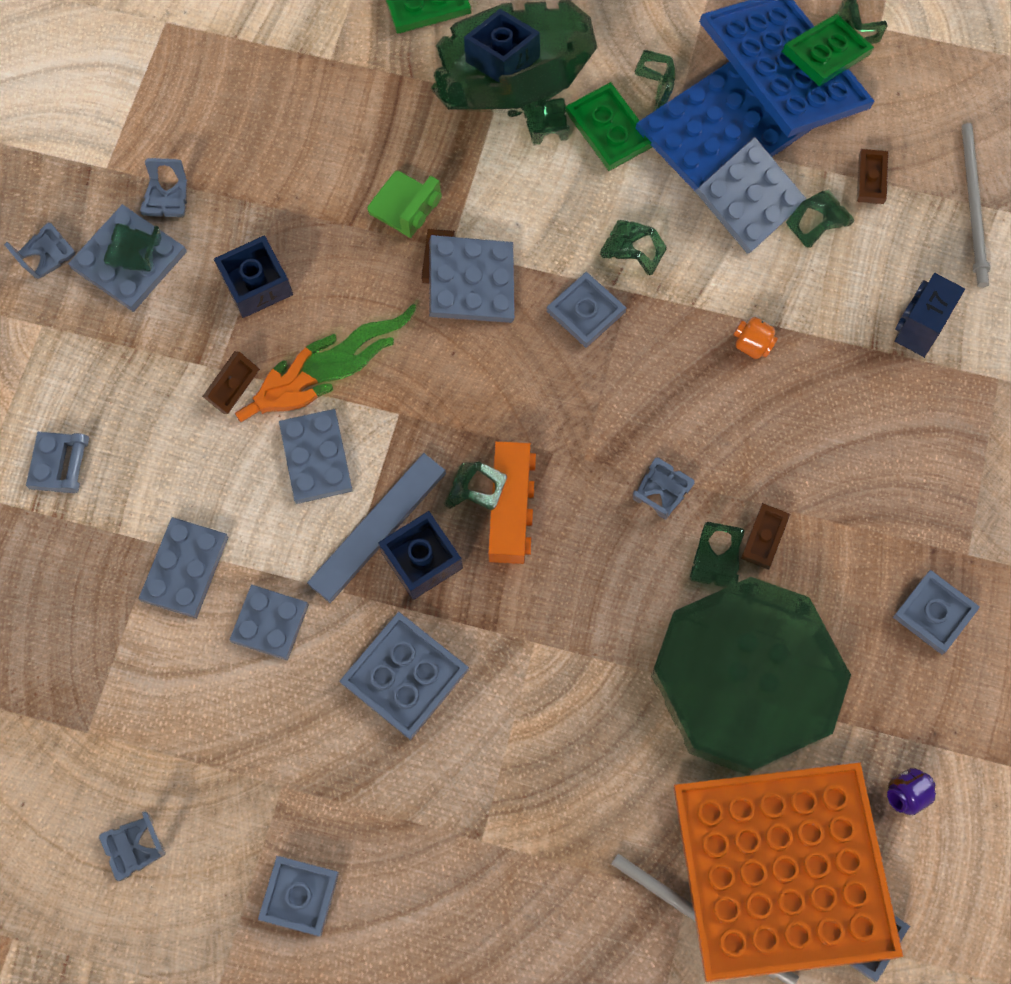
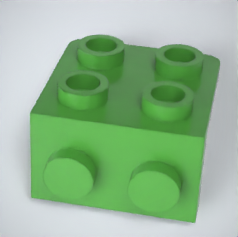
[367,171,442,238]

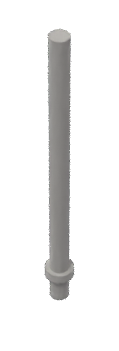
[961,123,990,288]
[611,854,799,984]

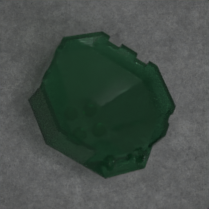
[431,0,597,117]
[651,577,851,776]

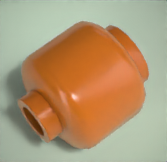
[733,317,778,359]

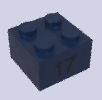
[464,9,540,86]
[214,235,293,318]
[894,272,965,358]
[378,511,463,600]

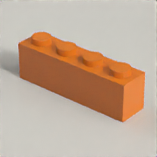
[488,441,536,564]

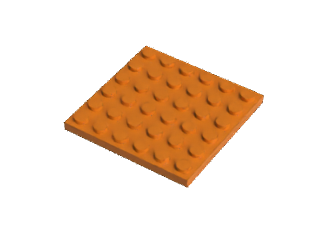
[673,762,903,983]

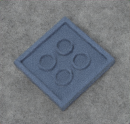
[695,137,807,254]
[68,204,187,312]
[429,235,514,323]
[340,611,469,741]

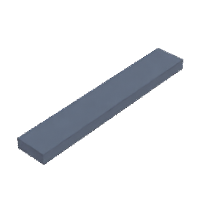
[307,453,446,604]

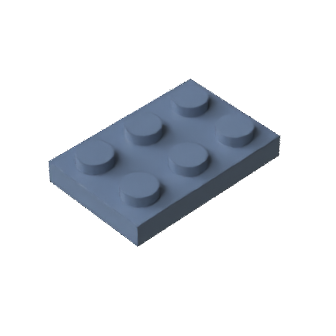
[279,409,353,504]
[138,517,229,619]

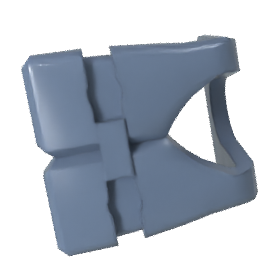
[140,158,187,217]
[4,223,75,279]
[633,458,695,520]
[99,811,166,881]

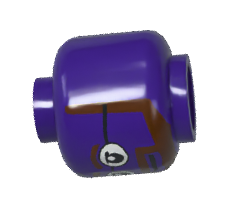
[887,768,936,815]

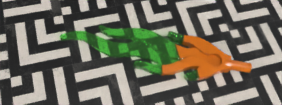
[235,304,416,423]

